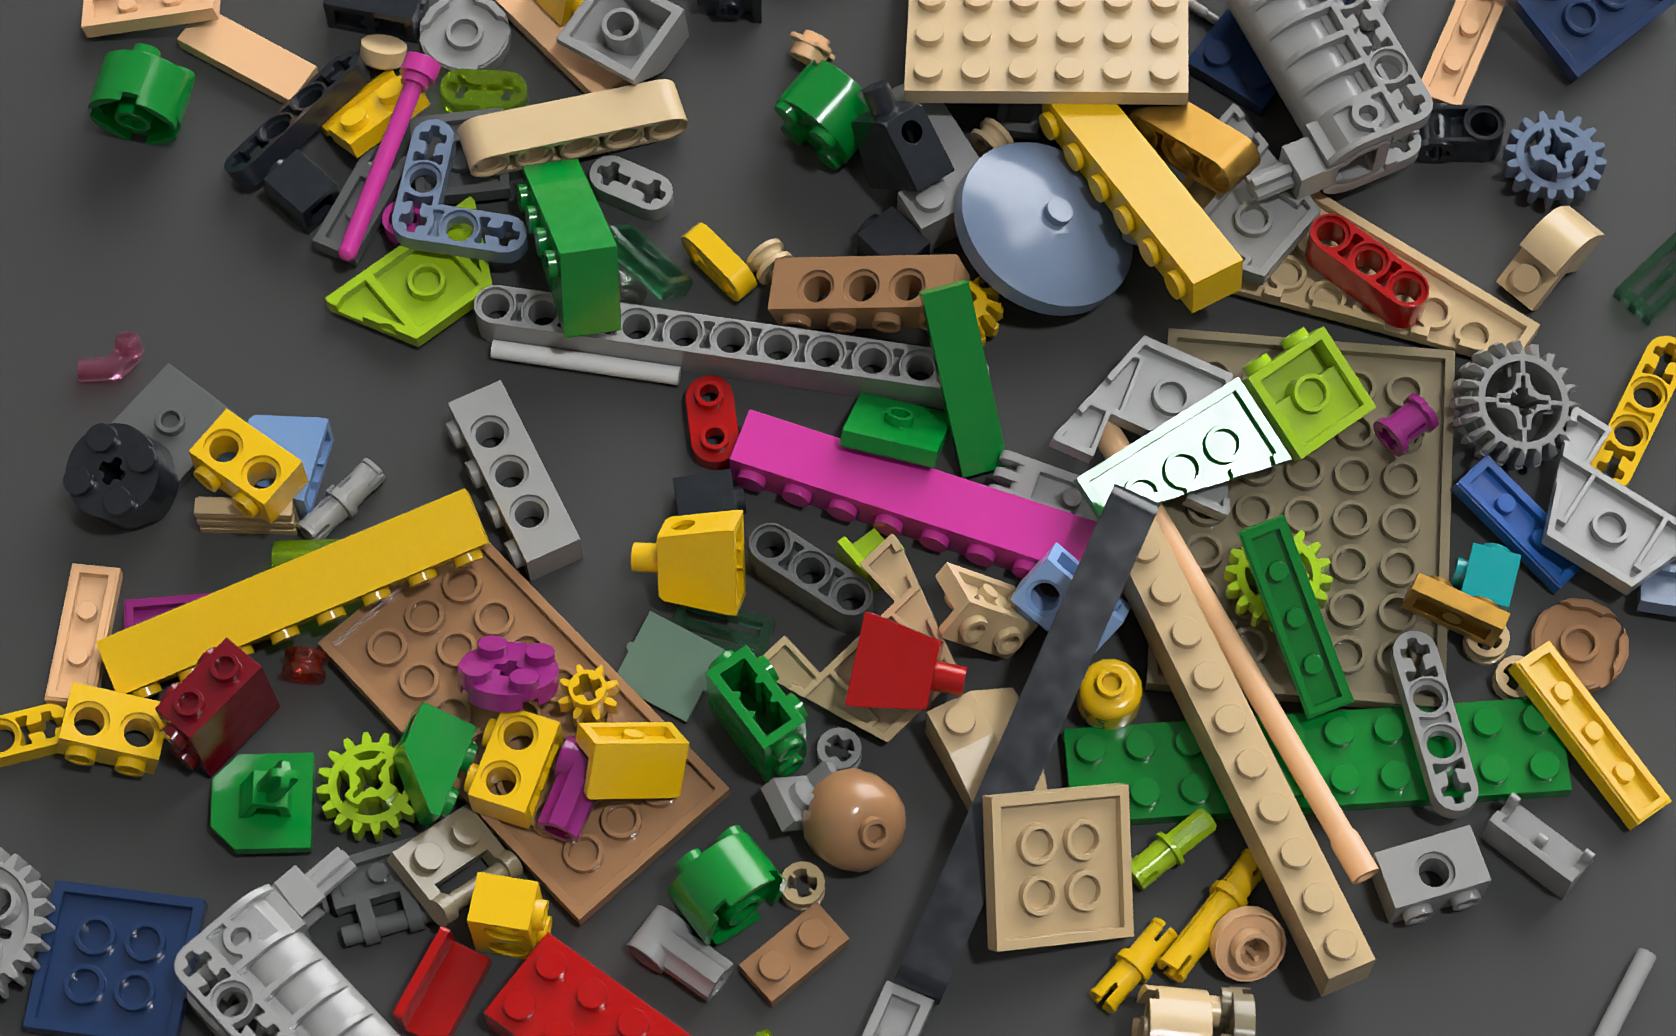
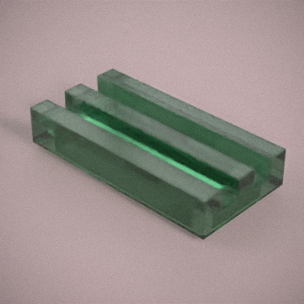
[609,223,694,300]
[1612,232,1676,327]
[673,604,776,658]

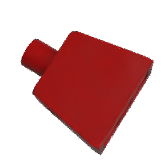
[845,611,968,710]

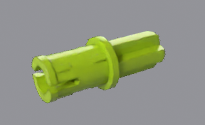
[1131,808,1217,891]

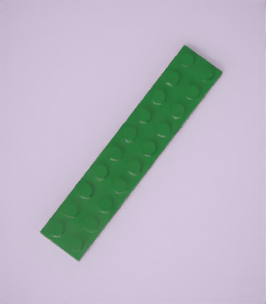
[1062,698,1572,826]

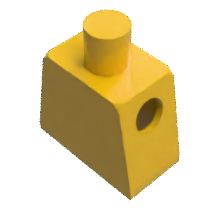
[631,510,746,616]

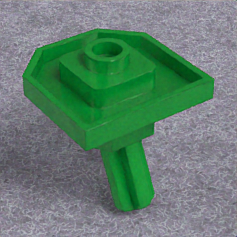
[210,753,316,854]

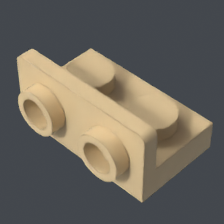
[935,562,1039,659]

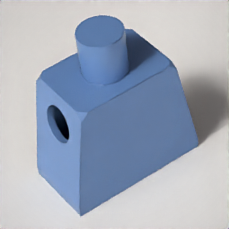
[216,415,334,519]

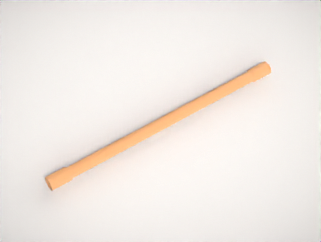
[1098,421,1379,885]

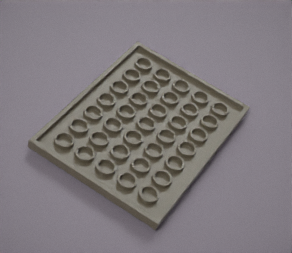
[1145,328,1455,710]

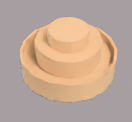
[1209,906,1287,982]

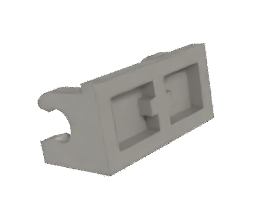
[1481,793,1596,900]

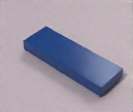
[1450,455,1581,594]

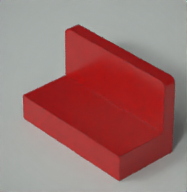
[393,926,492,1036]

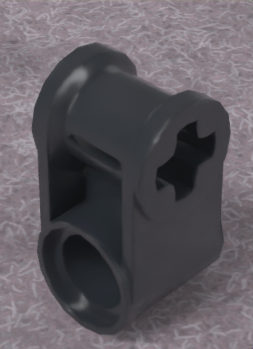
[1414,103,1506,164]

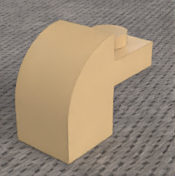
[1496,206,1605,311]

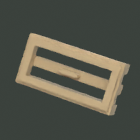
[194,496,299,535]

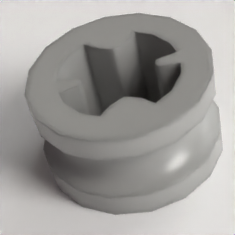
[817,727,862,771]

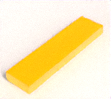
[1508,641,1672,831]

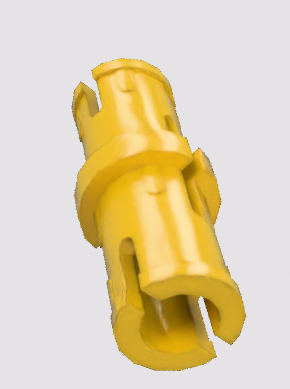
[1089,917,1178,1014]

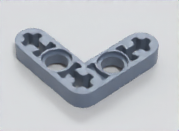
[392,119,529,263]

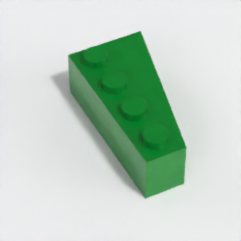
[516,158,621,338]

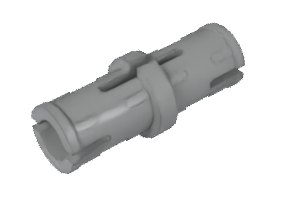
[296,457,387,546]

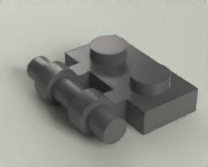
[331,835,434,947]

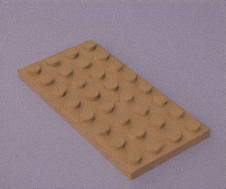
[318,543,730,926]

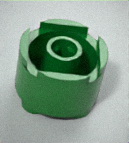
[88,43,196,146]
[774,59,869,170]
[667,825,787,945]

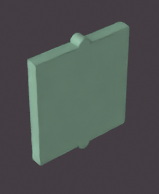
[617,611,726,723]

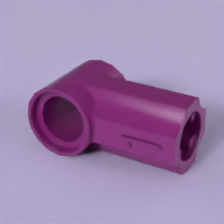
[537,735,597,842]

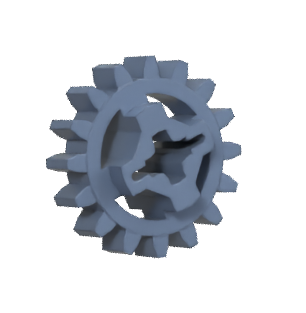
[1502,111,1607,209]

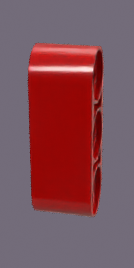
[1305,213,1429,329]

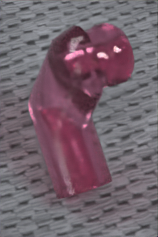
[77,331,144,382]

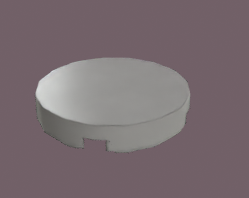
[420,0,512,80]

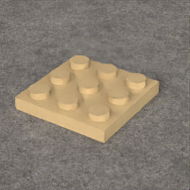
[982,783,1134,952]

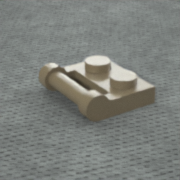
[387,803,523,927]

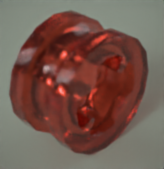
[281,646,329,685]

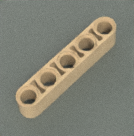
[457,79,688,177]

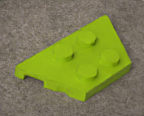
[325,196,493,347]

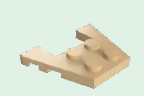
[764,534,957,743]

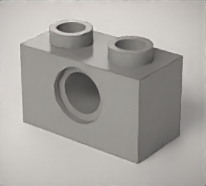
[1371,825,1492,925]

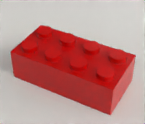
[484,932,691,1036]

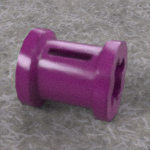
[1373,393,1439,457]

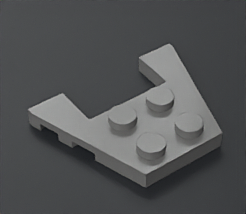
[1122,103,1321,285]
[1049,335,1233,522]
[1542,407,1676,595]

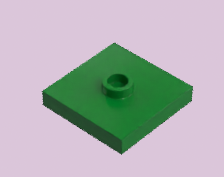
[840,392,950,468]

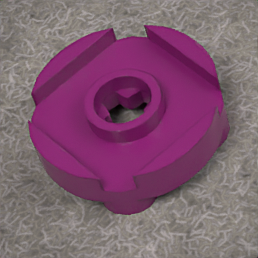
[458,635,559,712]

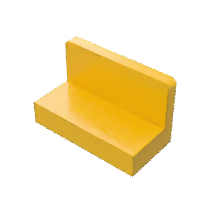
[575,722,690,799]

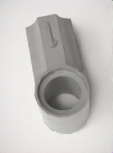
[626,905,734,1002]

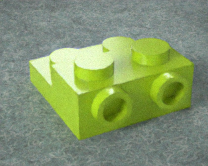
[1241,326,1376,461]

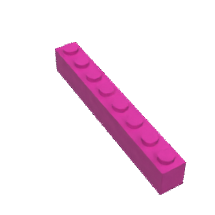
[730,409,1097,579]

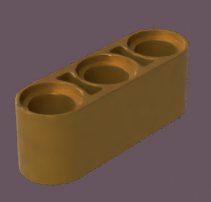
[1128,102,1261,194]

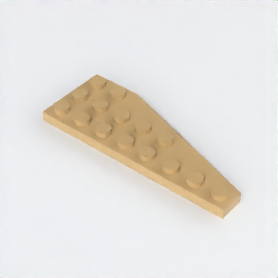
[1182,175,1540,357]

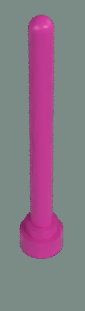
[338,52,441,261]

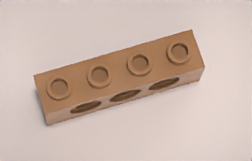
[768,254,970,333]

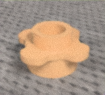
[789,30,836,65]

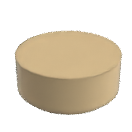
[359,34,407,70]

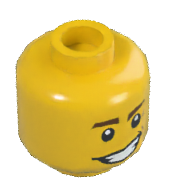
[1077,659,1143,730]

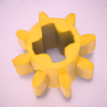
[558,664,620,727]

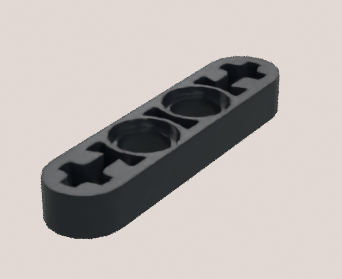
[224,51,371,189]

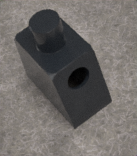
[851,80,955,192]

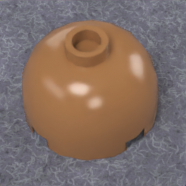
[802,768,907,872]

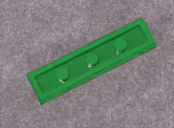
[919,279,1006,478]
[1236,514,1354,719]

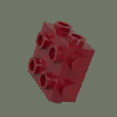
[155,637,281,777]

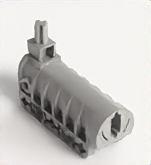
[1224,0,1433,202]
[174,847,400,1036]

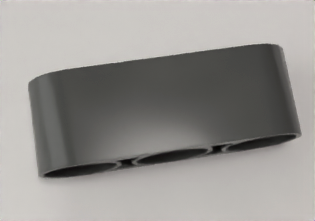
[749,523,873,634]

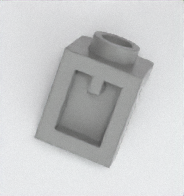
[761,761,837,832]

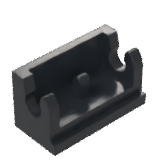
[323,0,429,44]

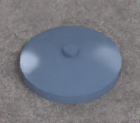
[954,142,1133,316]

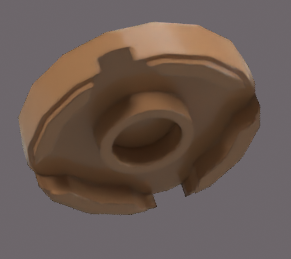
[1529,598,1629,694]

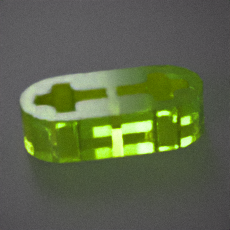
[440,68,529,113]

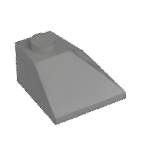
[556,0,689,85]

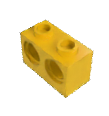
[188,408,308,524]
[55,682,164,777]
[464,710,564,829]
[467,872,552,960]

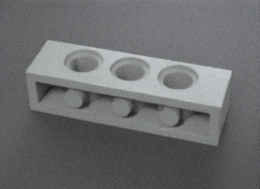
[445,380,584,582]

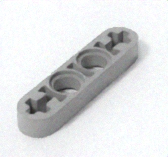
[1390,631,1479,819]

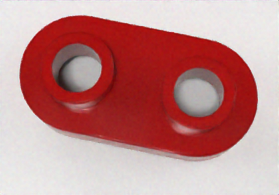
[686,376,739,470]

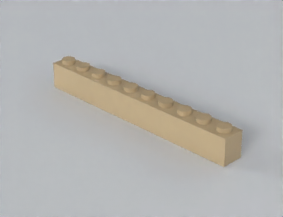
[1123,520,1376,997]

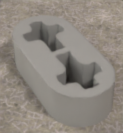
[589,155,674,221]

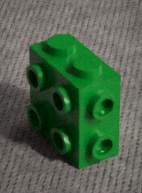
[705,645,809,784]

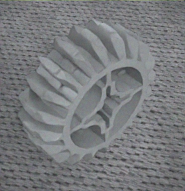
[1448,340,1581,471]

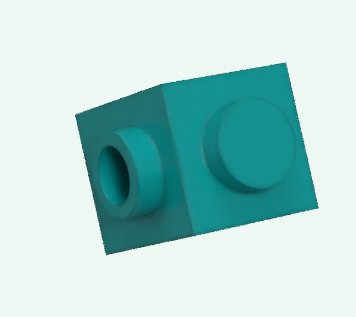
[1451,542,1522,612]

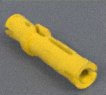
[1157,849,1263,983]

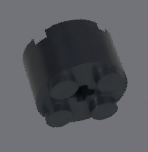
[63,423,179,530]

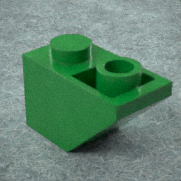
[393,702,478,827]

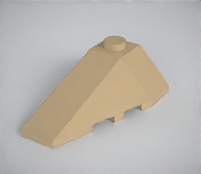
[925,688,1047,811]

